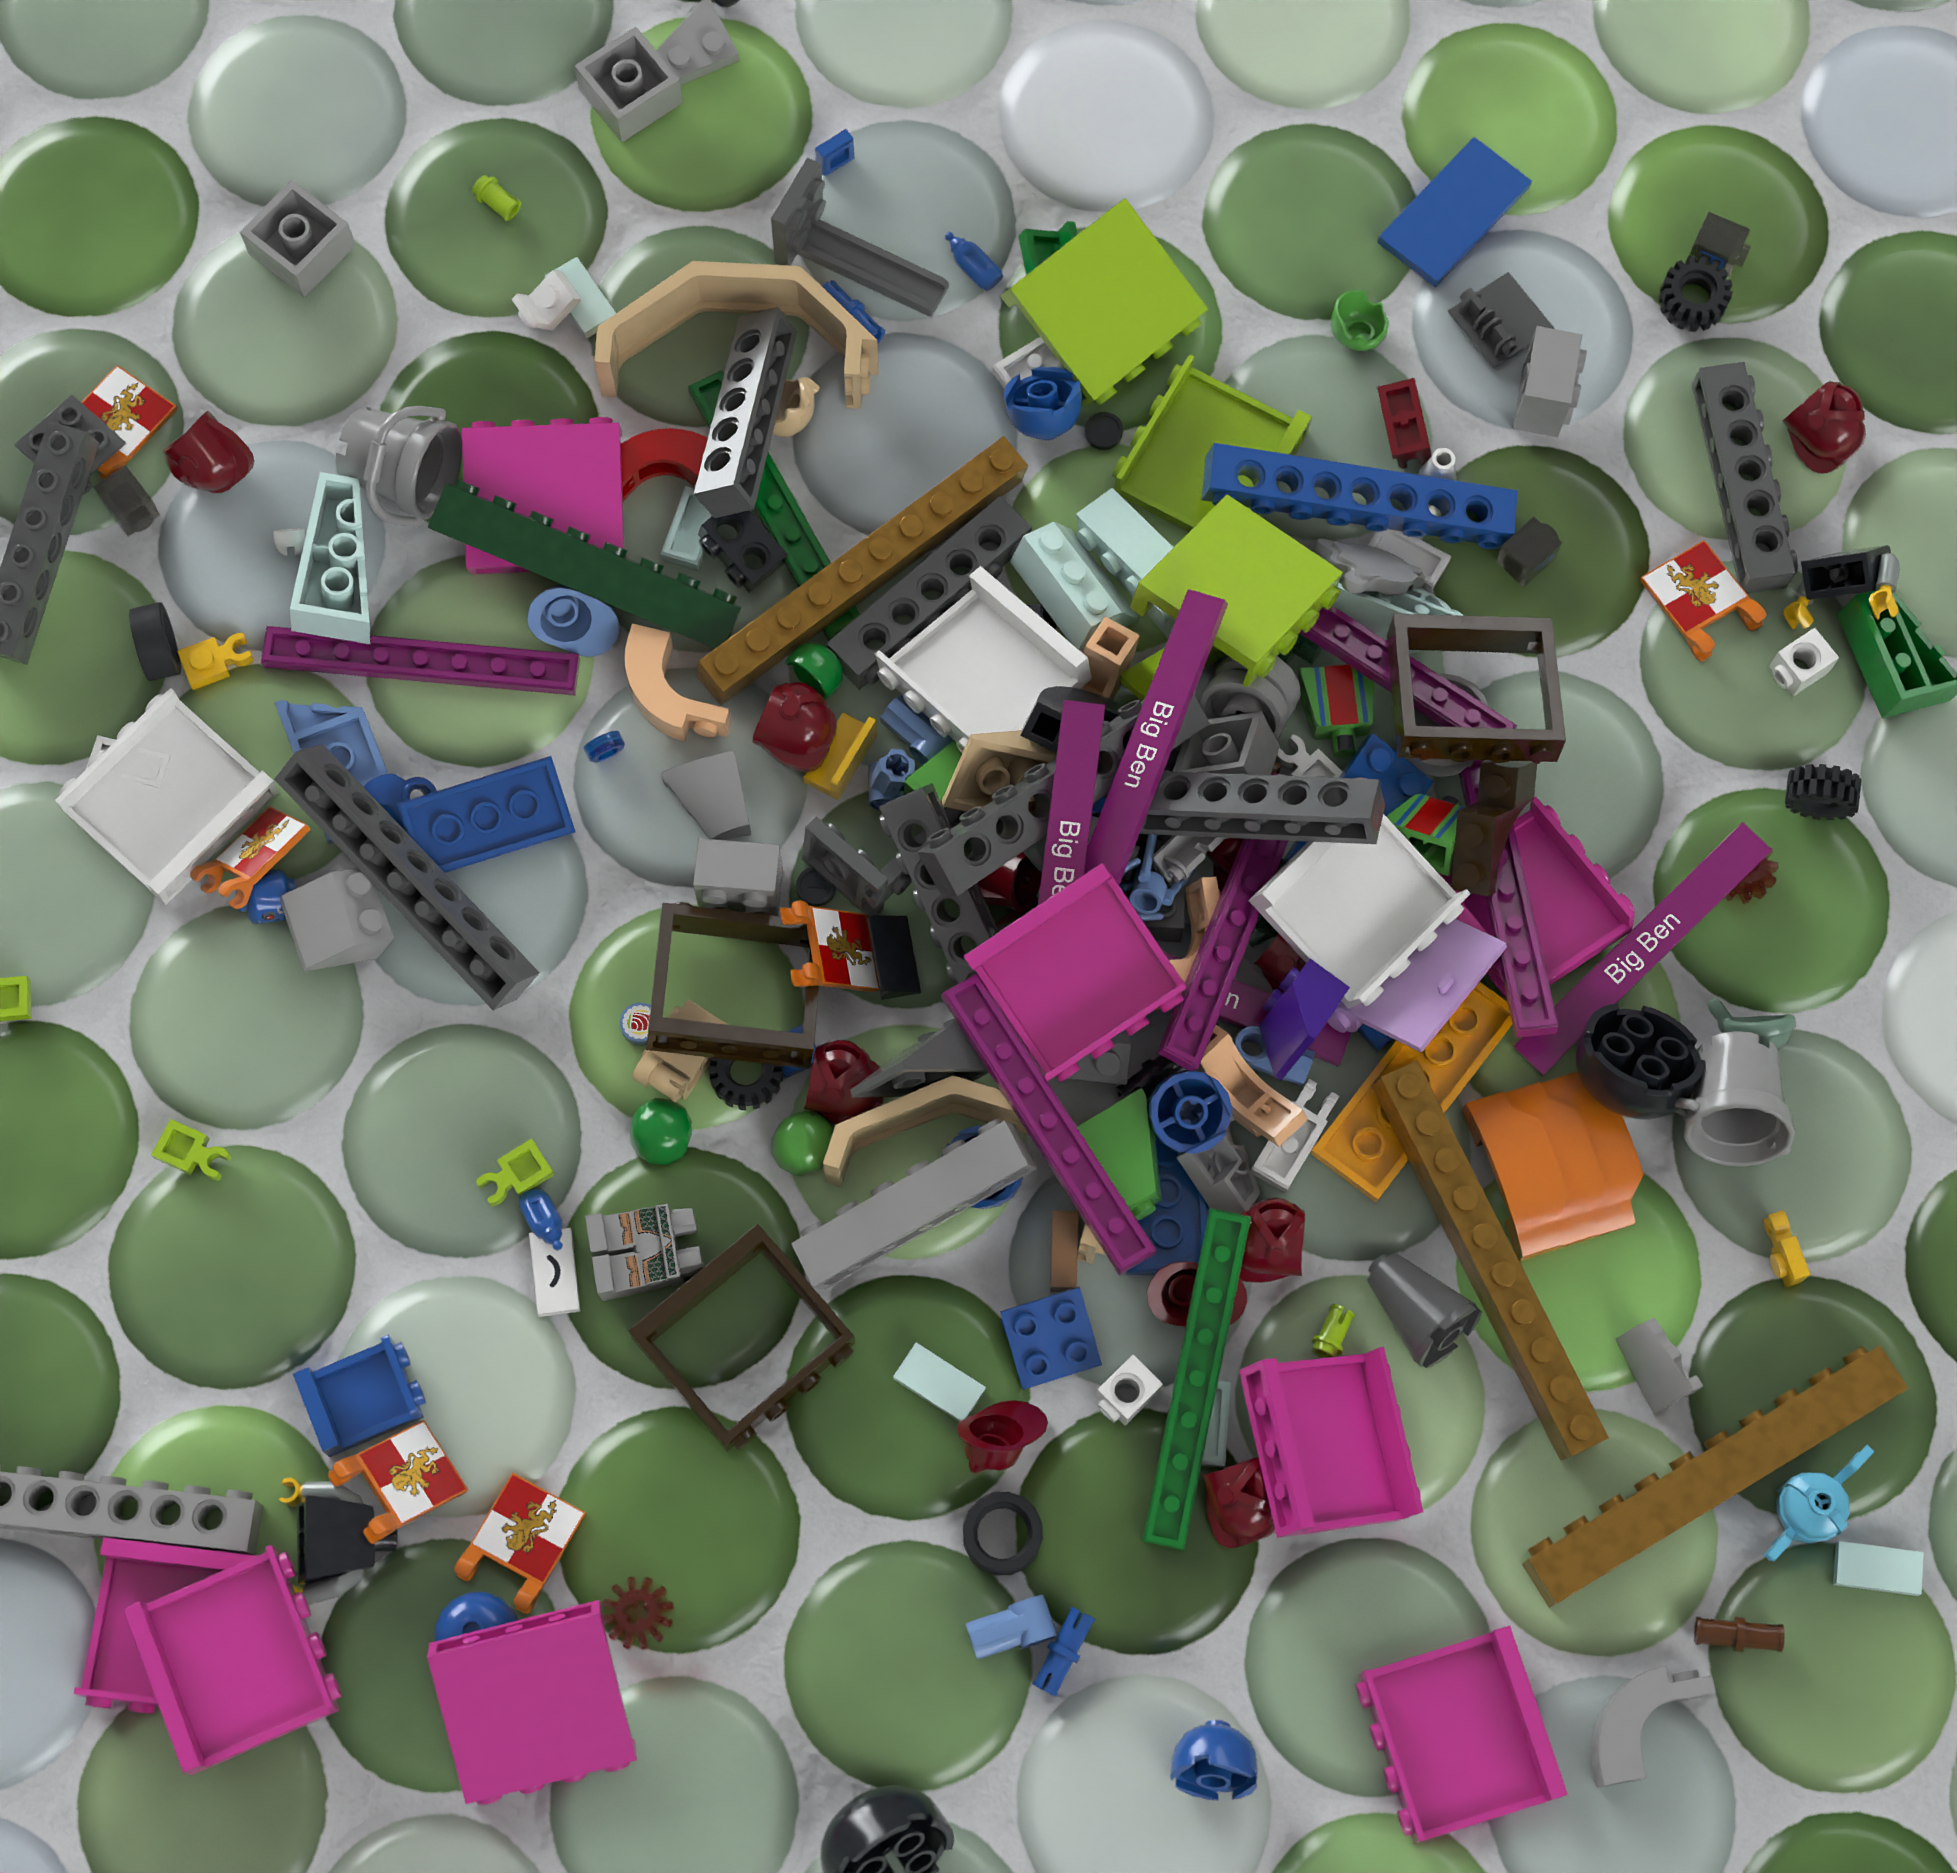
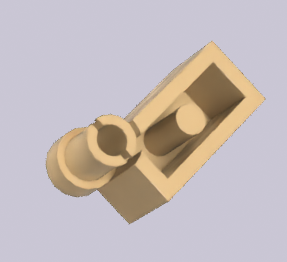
[632,999,728,1102]

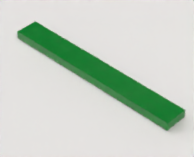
[688,370,860,641]
[1142,1208,1251,1550]

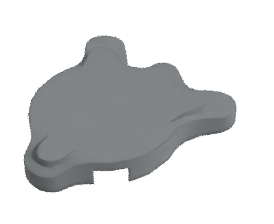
[1314,538,1426,596]

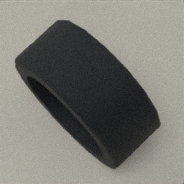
[129,602,181,681]
[963,1492,1043,1576]

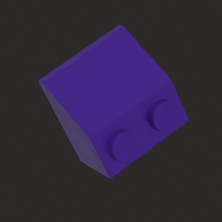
[1259,958,1350,1081]

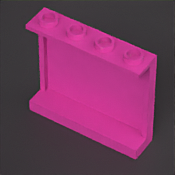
[462,417,626,574]
[1439,796,1635,1001]
[963,863,1187,1082]
[1239,1347,1423,1538]
[73,1537,256,1714]
[123,1545,342,1775]
[427,1600,637,1805]
[1355,1626,1568,1844]

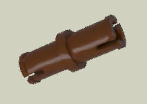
[1694,1617,1785,1652]

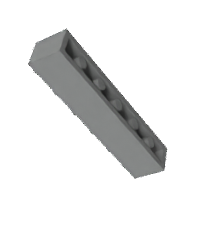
[791,1119,1038,1290]

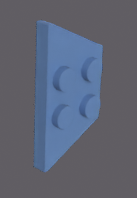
[275,700,388,845]

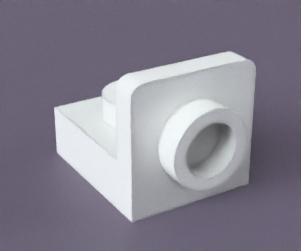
[512,270,582,331]

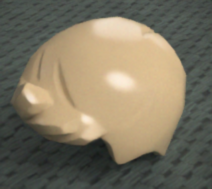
[772,377,820,438]

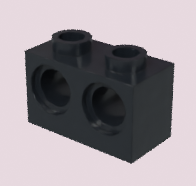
[698,510,788,593]

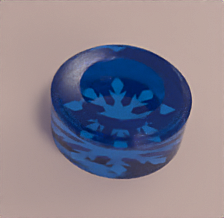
[583,730,625,763]

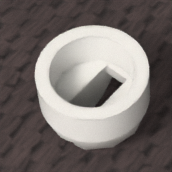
[273,528,306,557]

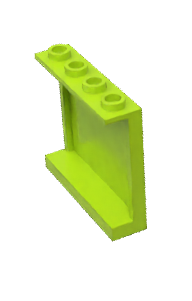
[1000,198,1208,406]
[1112,354,1312,532]
[1130,494,1343,688]

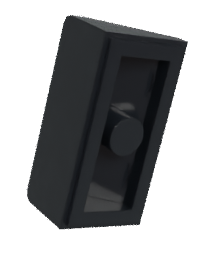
[867,915,921,1000]

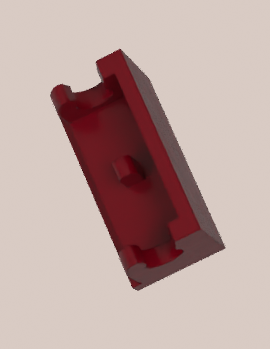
[1377,378,1432,469]

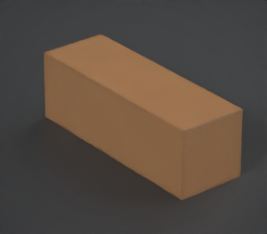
[1050,1210,1079,1292]

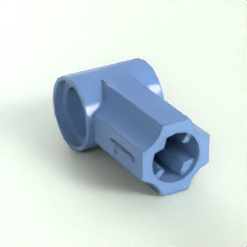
[880,694,954,766]
[868,749,915,810]
[1234,1026,1315,1087]
[966,1595,1057,1660]

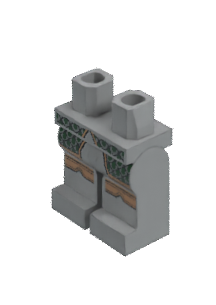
[585,1203,704,1301]

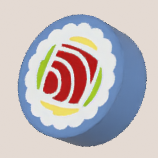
[620,1003,651,1045]

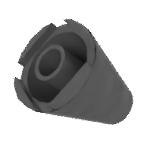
[1368,1253,1482,1368]

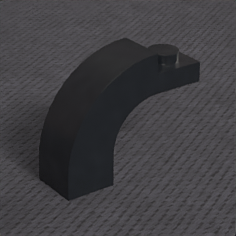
[1020,686,1129,753]

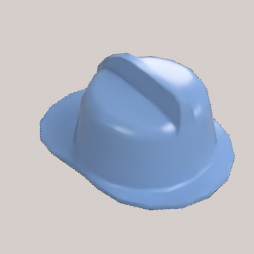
[527,585,620,657]

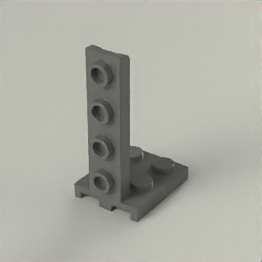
[771,157,949,317]
[802,807,967,917]

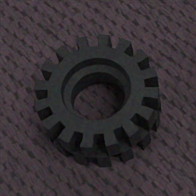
[1658,256,1733,332]
[1785,764,1862,820]
[708,1057,783,1110]

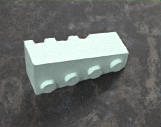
[290,472,370,644]
[1076,488,1176,639]

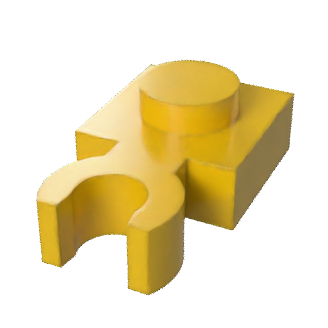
[177,633,254,690]
[1762,1210,1811,1288]

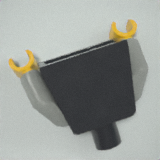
[1783,545,1900,630]
[279,1477,398,1604]

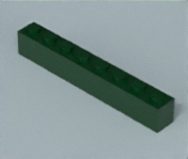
[428,479,742,649]

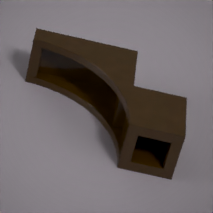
[1451,760,1537,897]

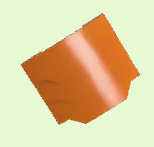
[1462,1071,1644,1261]

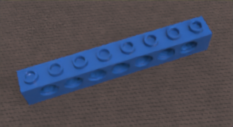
[1201,443,1518,549]

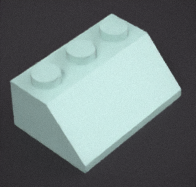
[1010,522,1139,650]

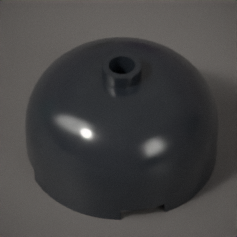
[1576,1003,1705,1120]
[820,1785,954,1873]

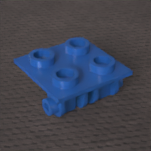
[1000,1287,1102,1390]

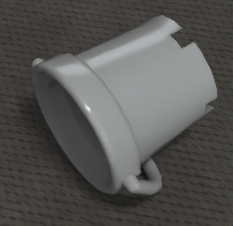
[336,406,463,527]
[1675,1031,1795,1167]

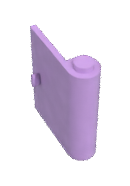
[1327,919,1507,1053]

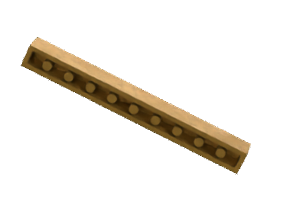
[696,436,1028,705]
[1372,1061,1609,1461]
[1522,1345,1909,1608]

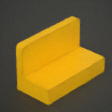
[804,712,877,801]

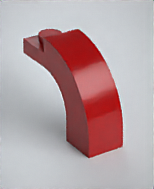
[621,428,708,502]

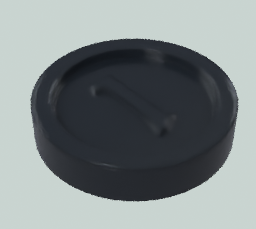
[1085,412,1123,450]
[796,867,836,907]

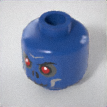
[236,869,296,924]

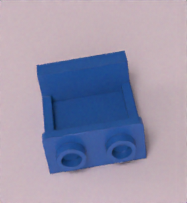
[293,1335,426,1458]

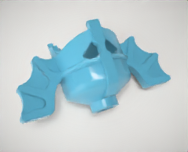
[1763,1445,1874,1562]

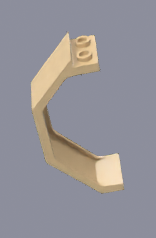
[594,261,879,409]
[823,1075,1105,1264]

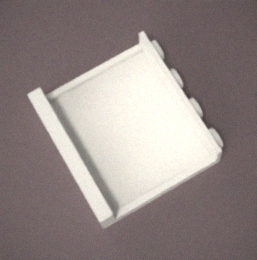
[875,566,1092,753]
[55,688,280,905]
[1248,814,1471,1009]

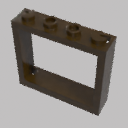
[1387,614,1566,764]
[646,902,819,1069]
[628,1223,855,1452]

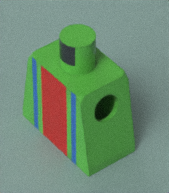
[1297,664,1375,758]
[1386,794,1465,876]

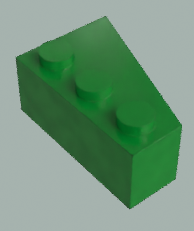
[1837,590,1957,719]

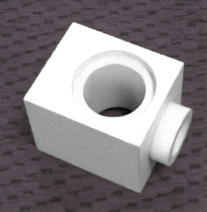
[1769,628,1839,696]
[1096,1355,1163,1426]

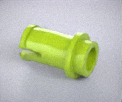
[472,175,522,221]
[1312,1304,1355,1358]

